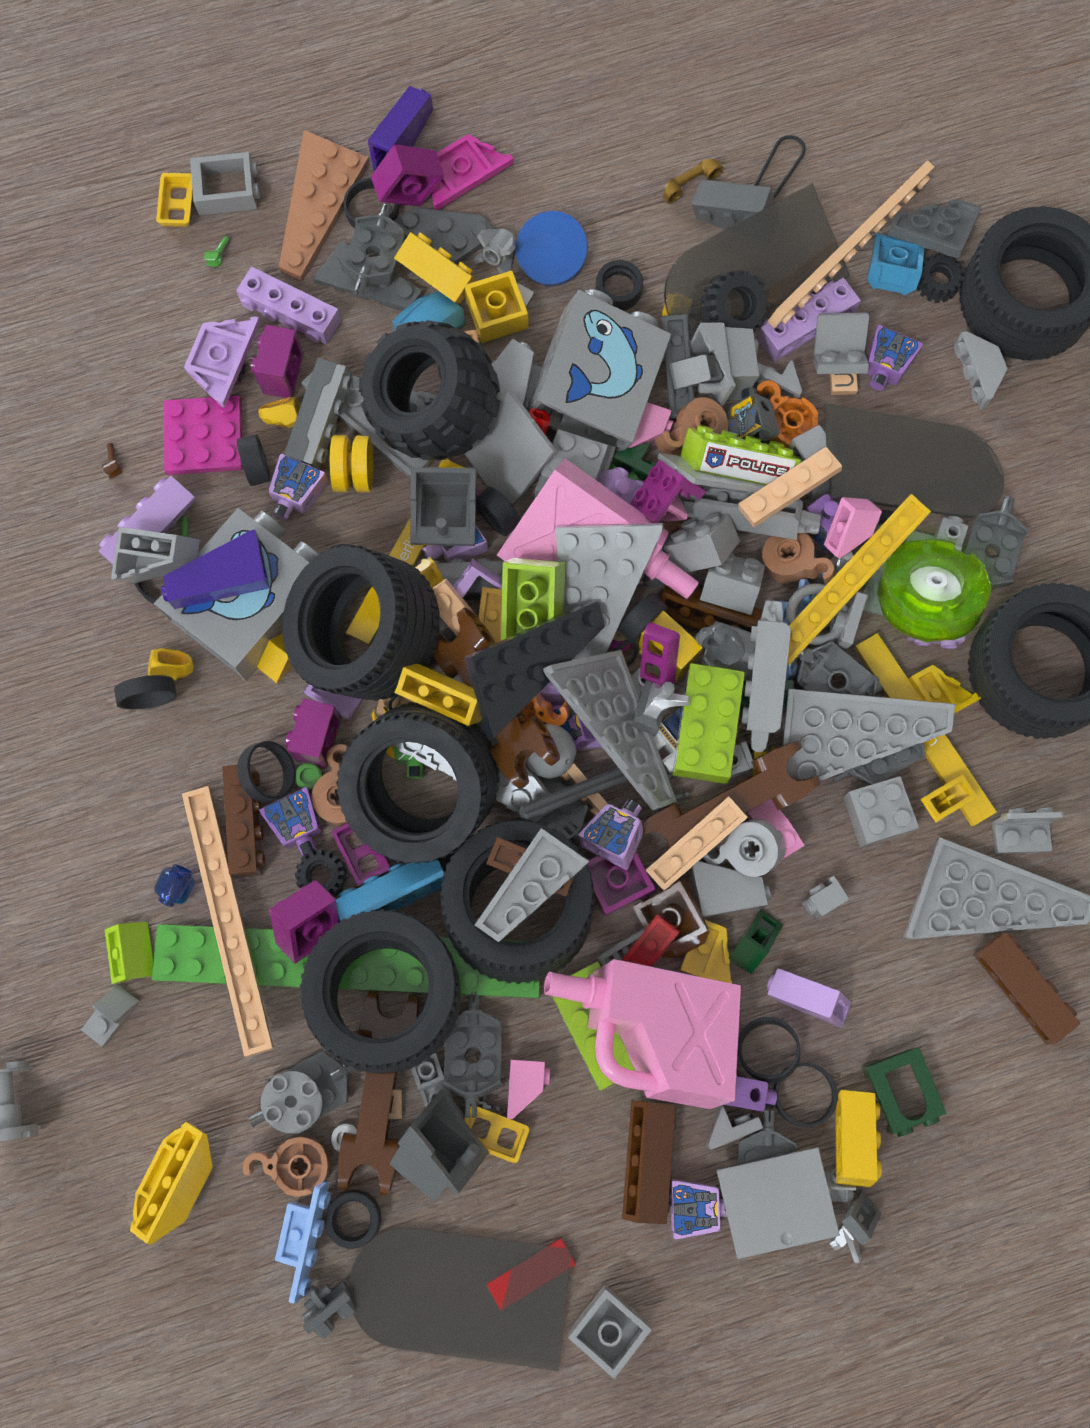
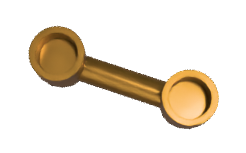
[663,159,724,204]

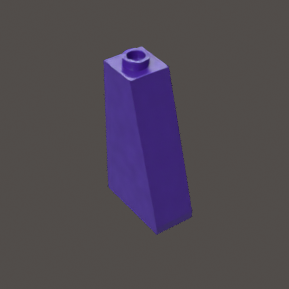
[368,86,433,171]
[161,530,270,609]

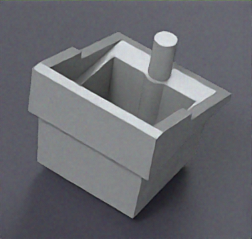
[690,323,761,407]
[535,428,616,498]

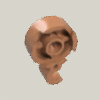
[655,397,729,453]
[762,533,836,585]
[311,744,348,826]
[242,1136,331,1197]

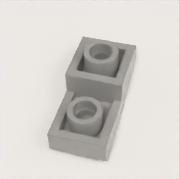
[411,1053,455,1108]

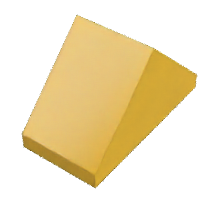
[257,633,293,684]
[921,774,978,822]

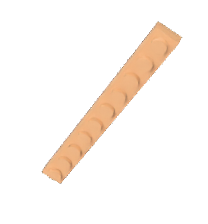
[768,160,934,329]
[182,786,274,1058]

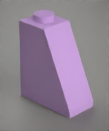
[767,968,852,1028]

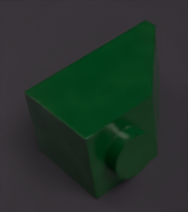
[729,909,784,974]

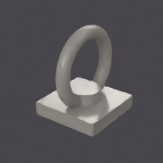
[786,583,868,651]

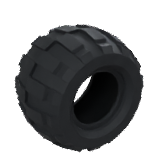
[359,320,500,460]

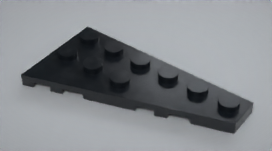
[464,601,605,738]

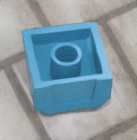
[867,233,924,296]
[392,291,466,331]

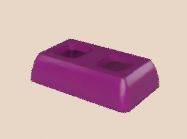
[640,622,680,686]
[332,823,389,885]

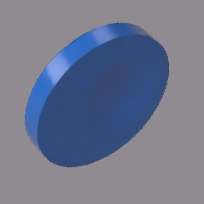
[516,211,588,286]

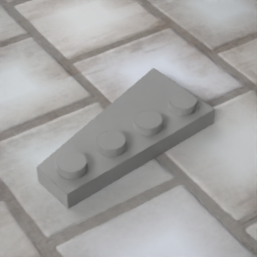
[475,828,590,942]

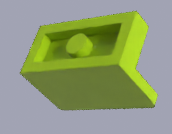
[105,922,153,984]

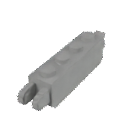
[678,485,821,540]
[742,601,791,753]

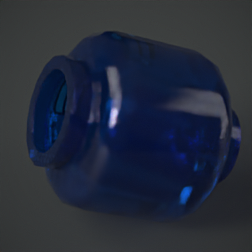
[154,864,196,907]

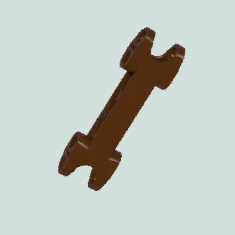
[433,607,560,789]
[641,740,822,851]
[338,989,419,1195]

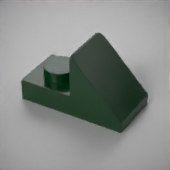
[613,443,656,482]

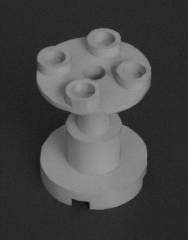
[0,1061,38,1141]
[261,1071,323,1134]

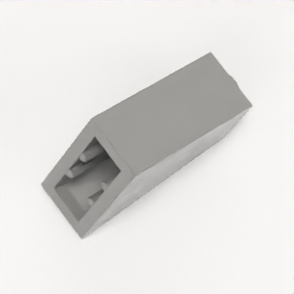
[492,339,534,408]
[690,861,771,918]

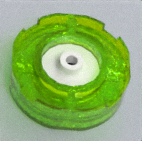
[877,539,992,642]

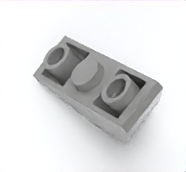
[954,331,1007,411]

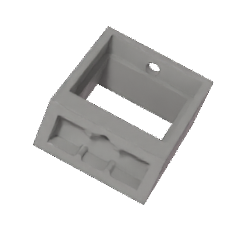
[190,152,260,216]

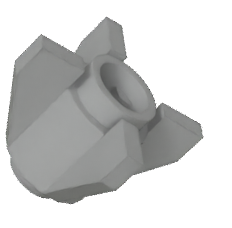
[473,229,516,274]

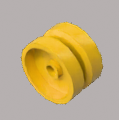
[330,435,374,493]

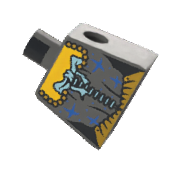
[727,388,780,443]

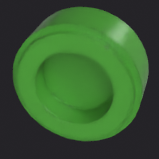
[295,763,323,791]

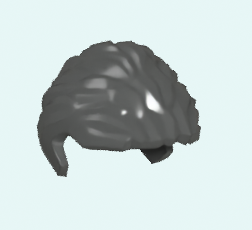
[696,624,745,667]

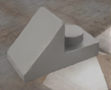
[669,354,723,389]
[754,360,802,399]
[81,984,140,1047]
[705,1105,763,1150]

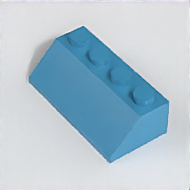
[336,860,444,922]

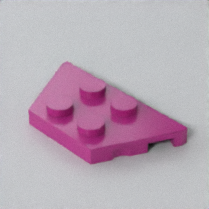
[432,134,514,210]

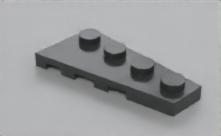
[313,241,423,311]

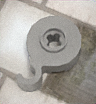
[703,819,786,877]

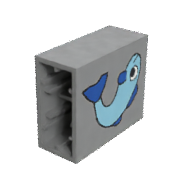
[526,290,671,457]
[154,508,319,681]

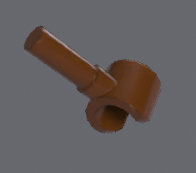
[102,443,122,479]

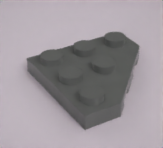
[887,199,982,259]
[394,207,493,265]

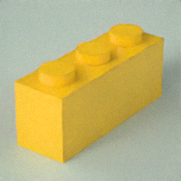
[394,232,476,304]
[395,664,482,726]
[835,1090,882,1187]

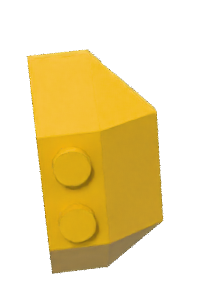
[130,1122,213,1245]

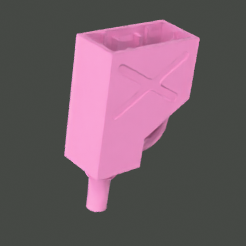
[497,458,699,599]
[544,959,741,1109]

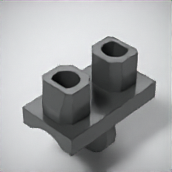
[302,1280,356,1339]

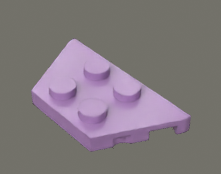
[184,317,261,408]

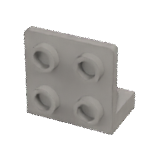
[813,313,869,374]
[992,808,1063,854]

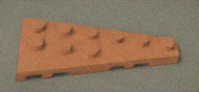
[279,130,369,281]

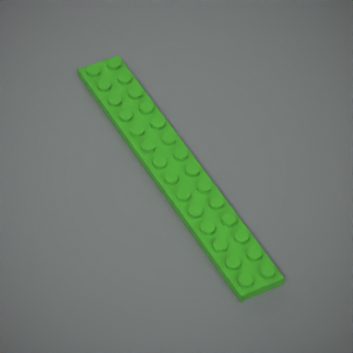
[152,924,540,998]

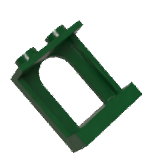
[861,1048,947,1137]

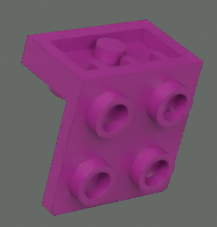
[631,460,706,523]

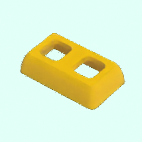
[156,173,193,227]
[464,1106,529,1163]

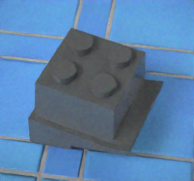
[410,467,477,546]
[389,1089,489,1201]

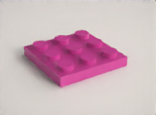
[163,395,243,475]

